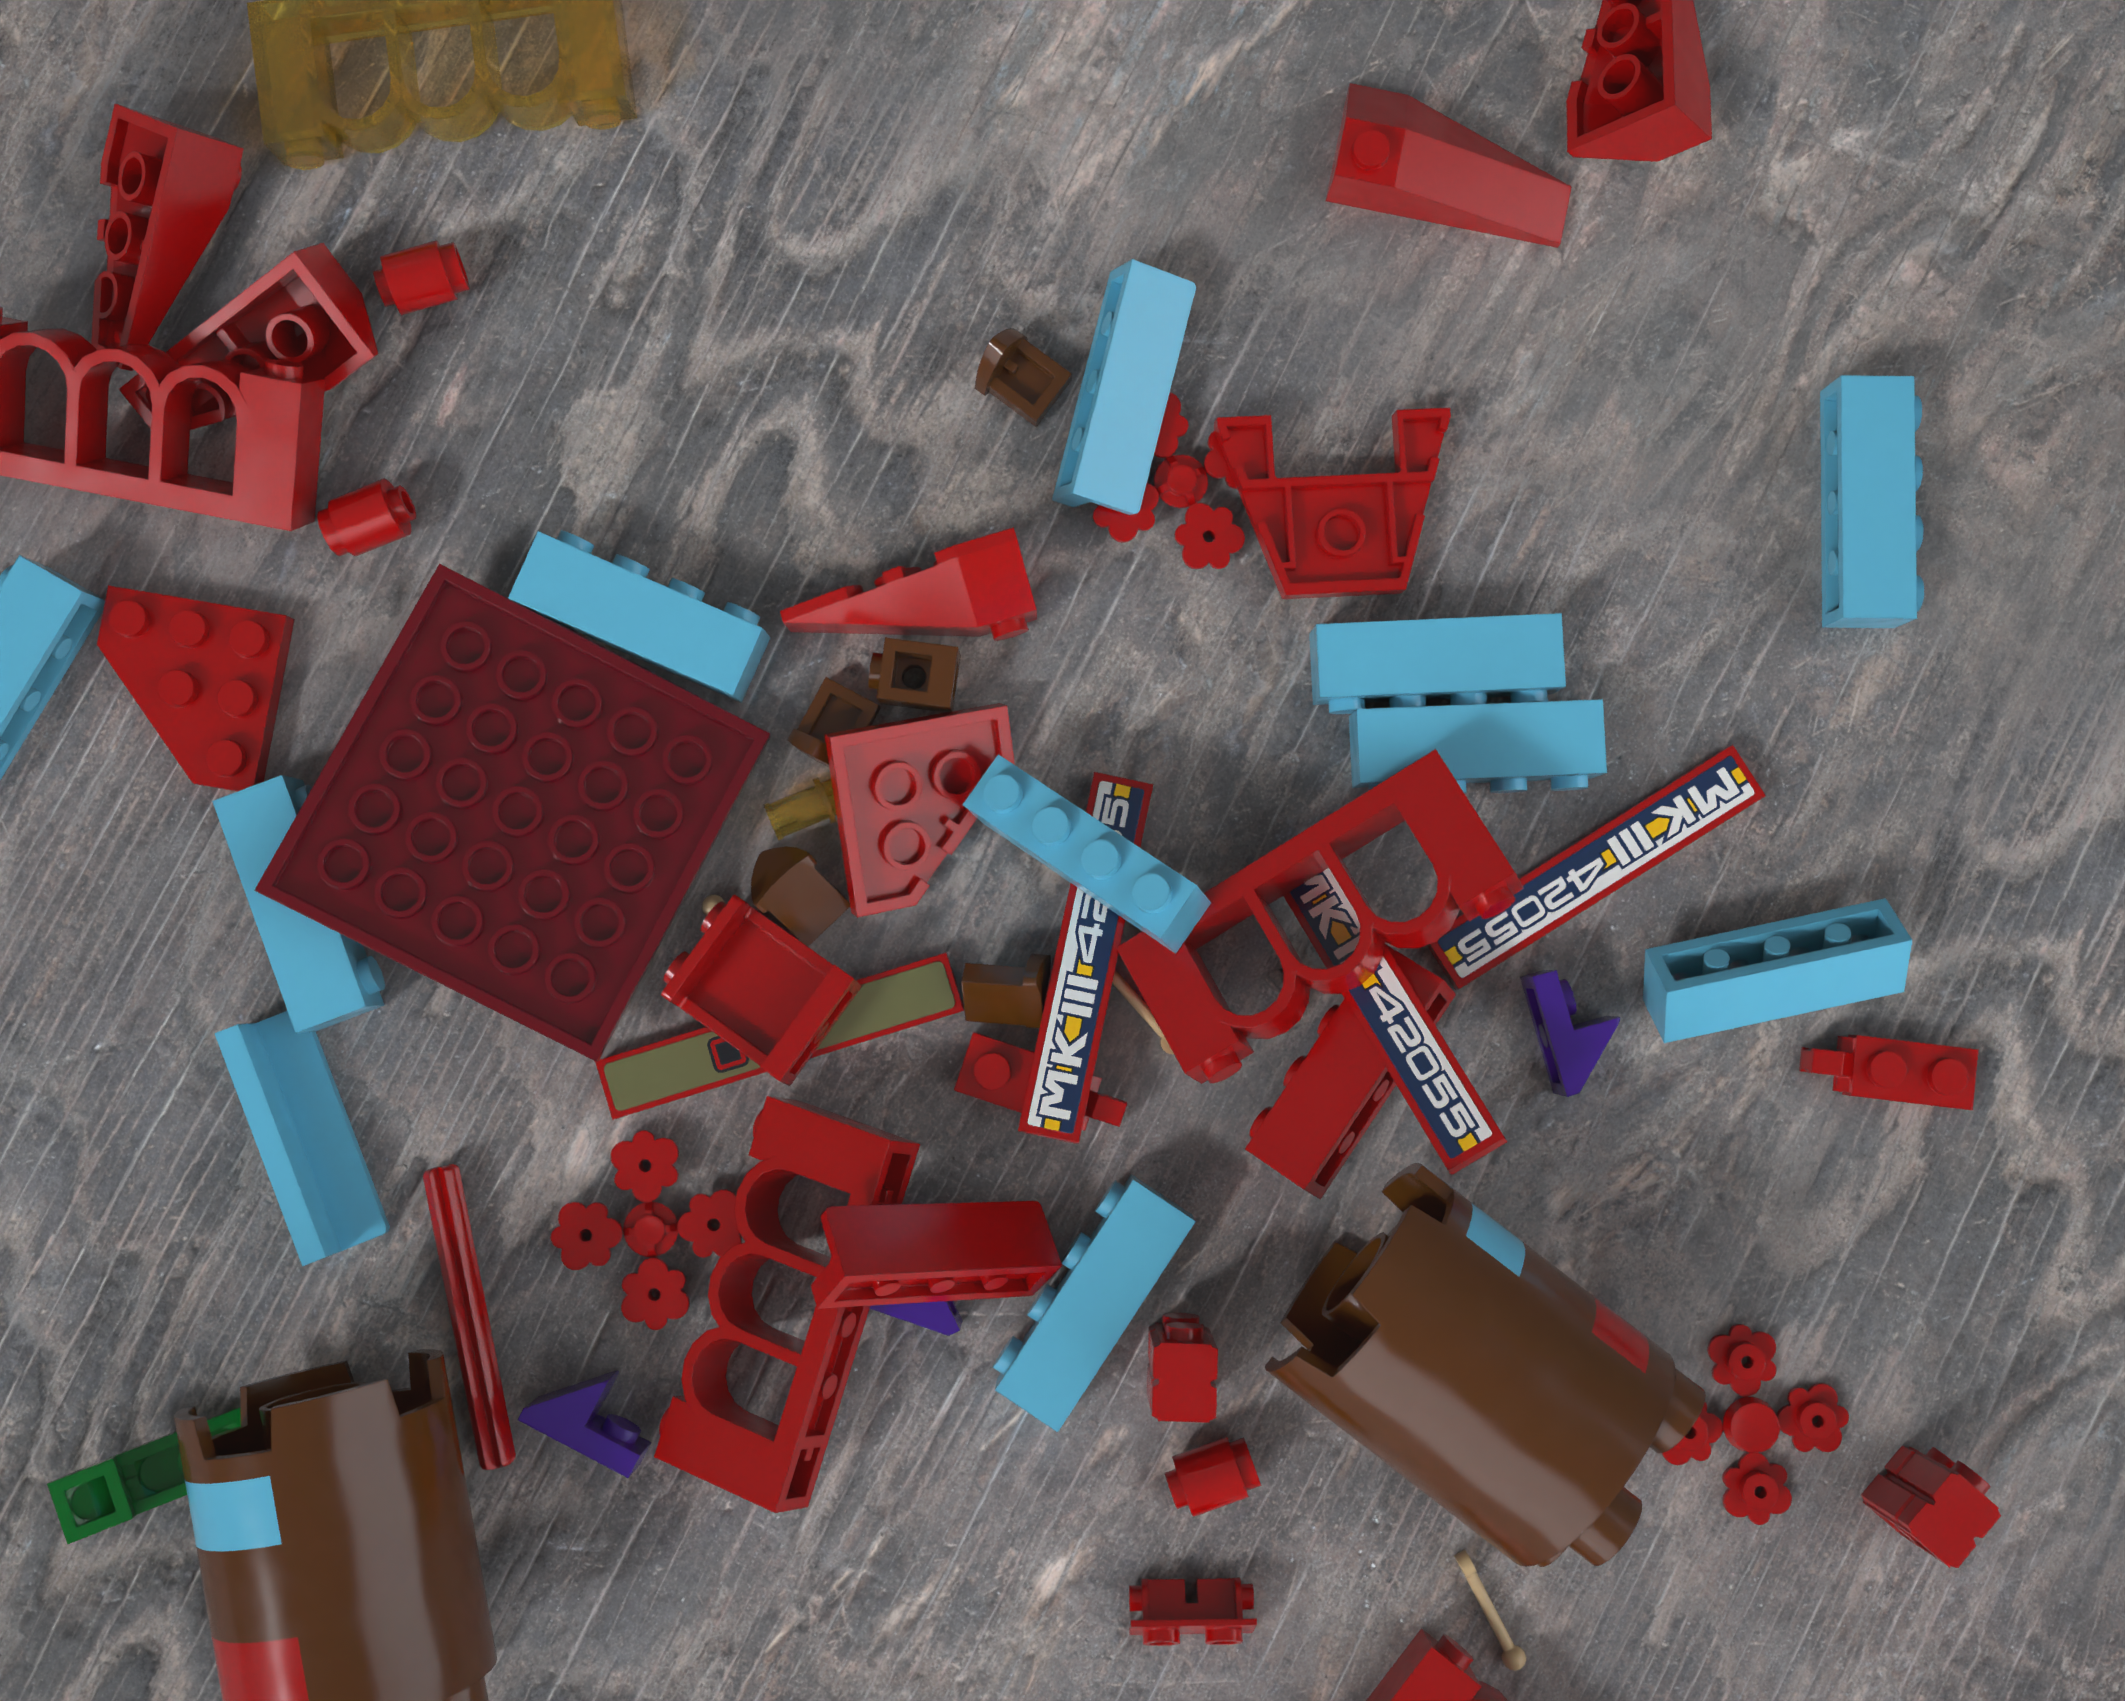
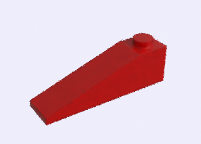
[1566,0,1712,162]
[119,243,379,430]
[780,527,1037,641]

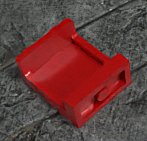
[661,894,862,1086]

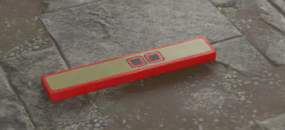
[595,952,964,1120]

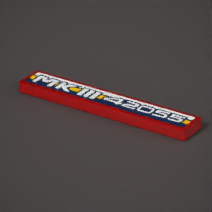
[1427,745,1766,990]
[1018,772,1154,1144]
[1283,868,1507,1175]

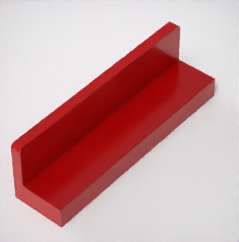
[810,1201,1062,1309]

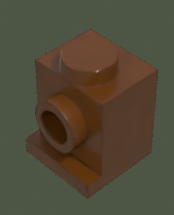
[868,637,961,713]

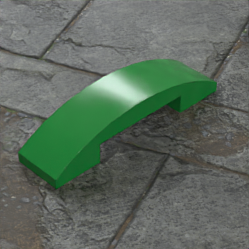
[47,1407,241,1545]

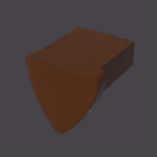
[975,328,1072,427]
[787,677,881,767]
[751,846,850,947]
[961,954,1051,1029]

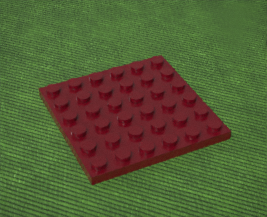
[254,563,770,1062]

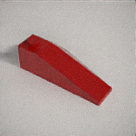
[1326,83,1572,248]
[91,103,244,371]

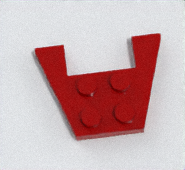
[1214,408,1451,599]

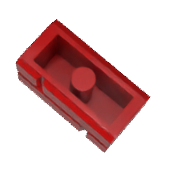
[1147,1313,1218,1423]
[1861,1446,2001,1568]

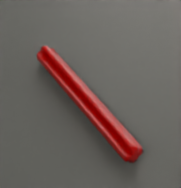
[423,1164,516,1470]

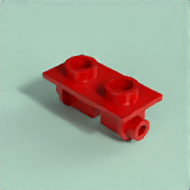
[1129,1577,1257,1646]

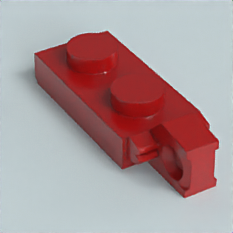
[954,1032,1128,1131]
[1799,1034,1979,1110]

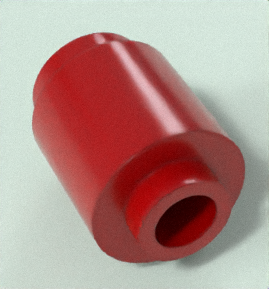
[373,240,470,315]
[317,478,416,556]
[1165,1437,1261,1517]

